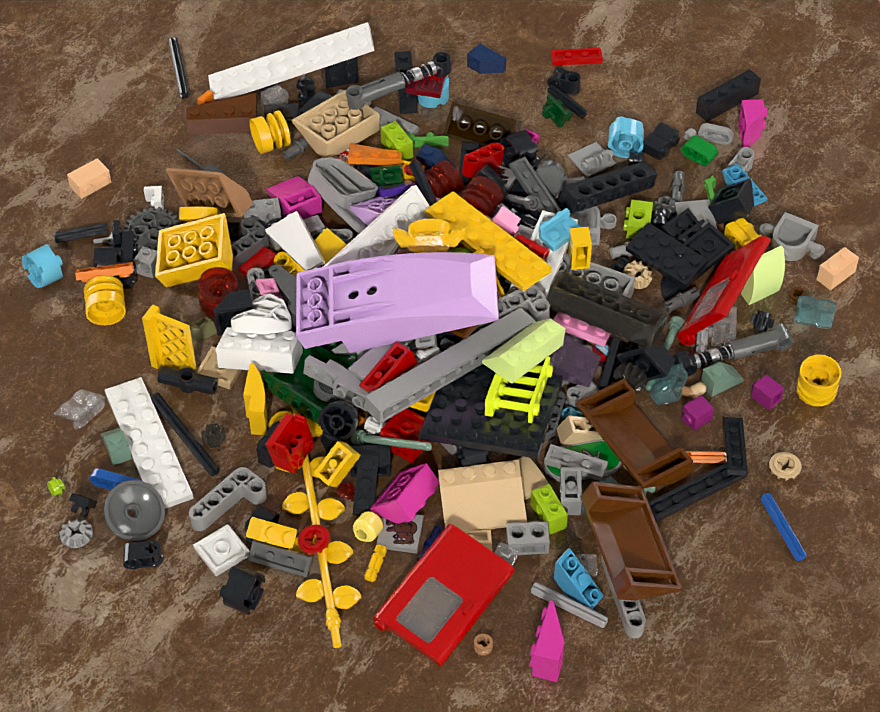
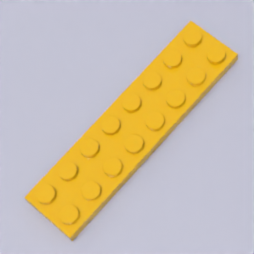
[425,192,552,292]

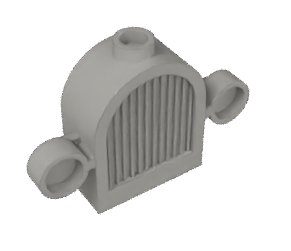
[565,206,617,245]
[759,212,825,261]

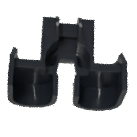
[491,180,541,229]

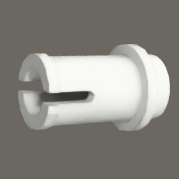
[415,346,441,364]

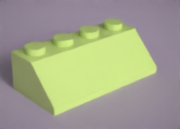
[482,318,566,384]

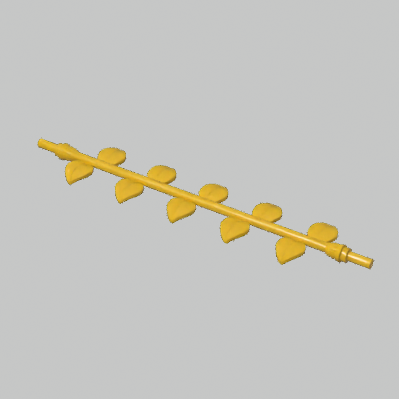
[269,406,362,648]

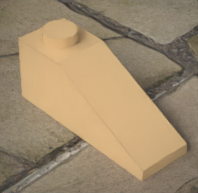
[556,416,602,445]

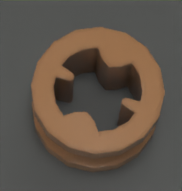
[474,634,493,655]

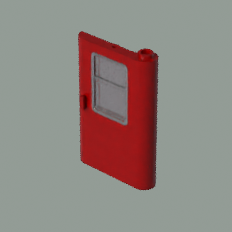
[677,236,771,346]
[373,524,515,667]

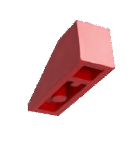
[359,341,418,393]

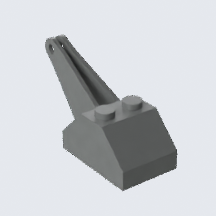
[269,265,326,349]

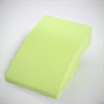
[741,245,785,305]

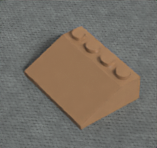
[166,168,253,217]

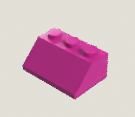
[370,463,439,524]

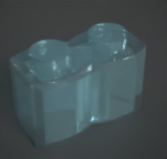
[794,296,837,329]
[650,364,688,405]

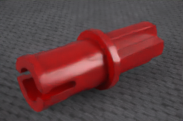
[514,234,550,260]

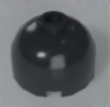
[318,401,359,441]

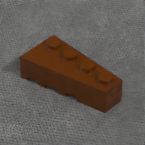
[186,93,257,135]

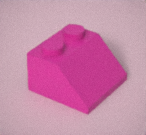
[738,100,768,148]

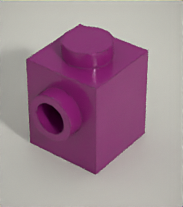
[751,375,784,410]
[682,395,714,431]

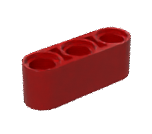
[462,143,505,178]

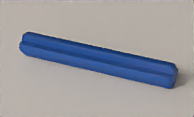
[761,493,807,562]

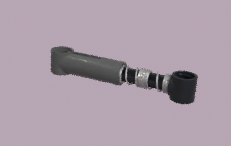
[346,52,452,110]
[673,324,794,378]

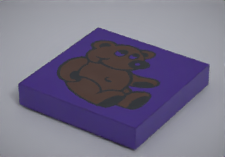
[376,179,415,198]

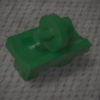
[542,95,573,128]
[369,164,404,185]

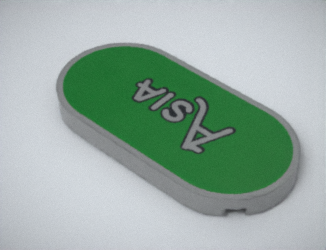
[544,439,622,482]

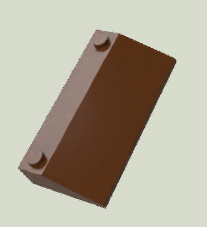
[575,378,693,489]
[580,482,682,601]

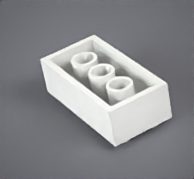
[216,327,303,373]

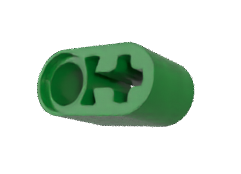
[681,136,718,167]

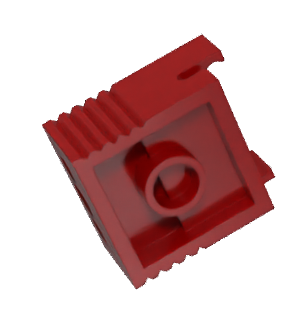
[380,408,431,463]
[266,413,315,474]

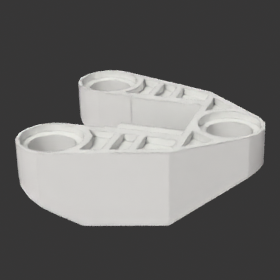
[231,294,292,334]

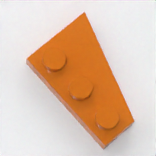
[348,143,402,165]

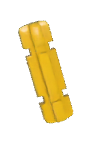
[364,544,387,582]

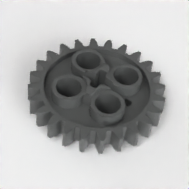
[123,207,181,252]

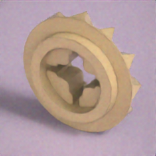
[623,260,652,289]
[769,452,802,481]

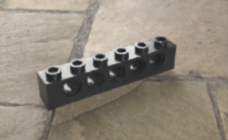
[559,161,658,214]

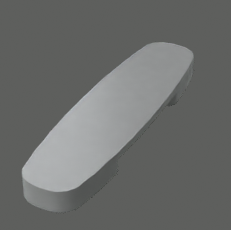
[308,157,378,234]

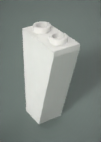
[265,211,326,271]

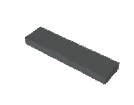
[509,157,561,214]

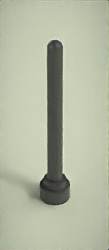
[503,194,540,211]

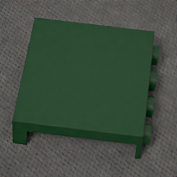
[261,346,350,425]

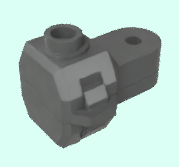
[535,159,568,198]

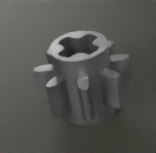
[654,196,676,218]

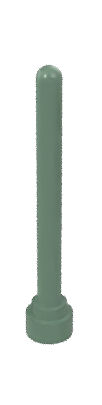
[645,316,685,391]
[351,429,432,451]

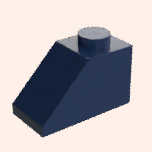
[467,43,506,74]
[416,144,456,181]

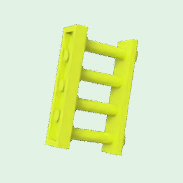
[485,357,553,423]

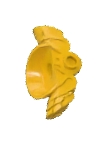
[392,219,466,253]

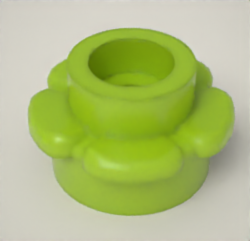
[47,477,65,496]

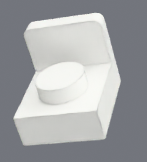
[144,186,164,211]

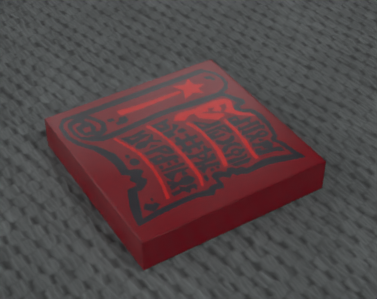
[406,66,447,98]

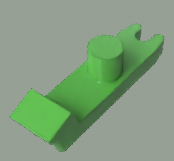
[408,132,449,148]
[704,175,717,203]

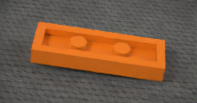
[75,262,134,282]

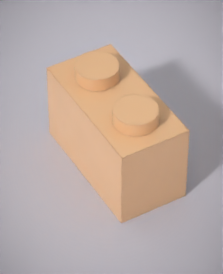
[67,158,111,199]
[817,247,859,290]

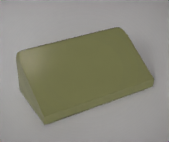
[173,316,217,346]

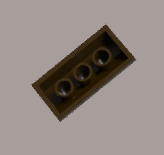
[443,102,522,147]

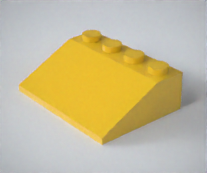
[155,213,233,288]

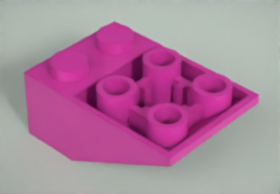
[266,176,322,220]
[529,600,564,682]

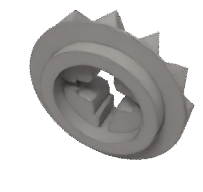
[59,518,93,548]

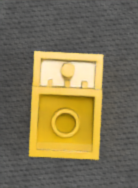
[243,363,268,435]

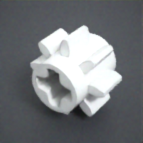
[364,416,387,436]

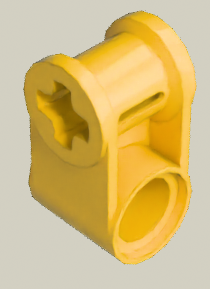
[274,252,305,278]

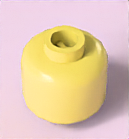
[353,511,383,542]

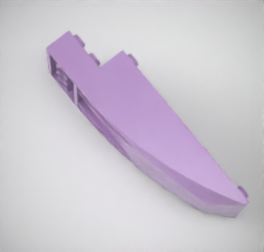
[296,252,499,353]

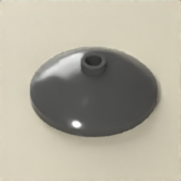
[103,480,165,541]

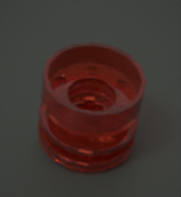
[416,160,463,200]
[460,176,503,218]
[198,267,238,317]

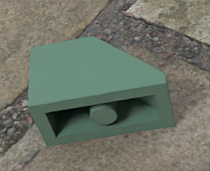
[701,362,744,397]
[101,428,132,466]

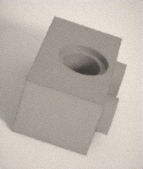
[560,467,582,515]

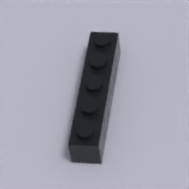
[120,231,137,289]

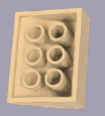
[292,90,380,158]
[438,460,527,530]

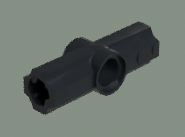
[157,366,218,395]

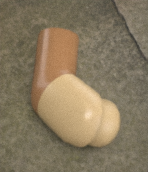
[677,382,706,399]

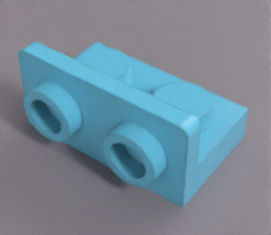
[539,208,580,252]

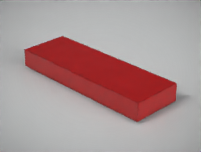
[551,48,603,66]

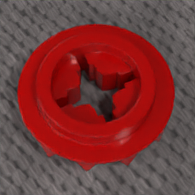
[298,525,331,556]

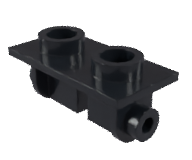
[296,74,315,108]

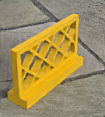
[142,305,197,373]

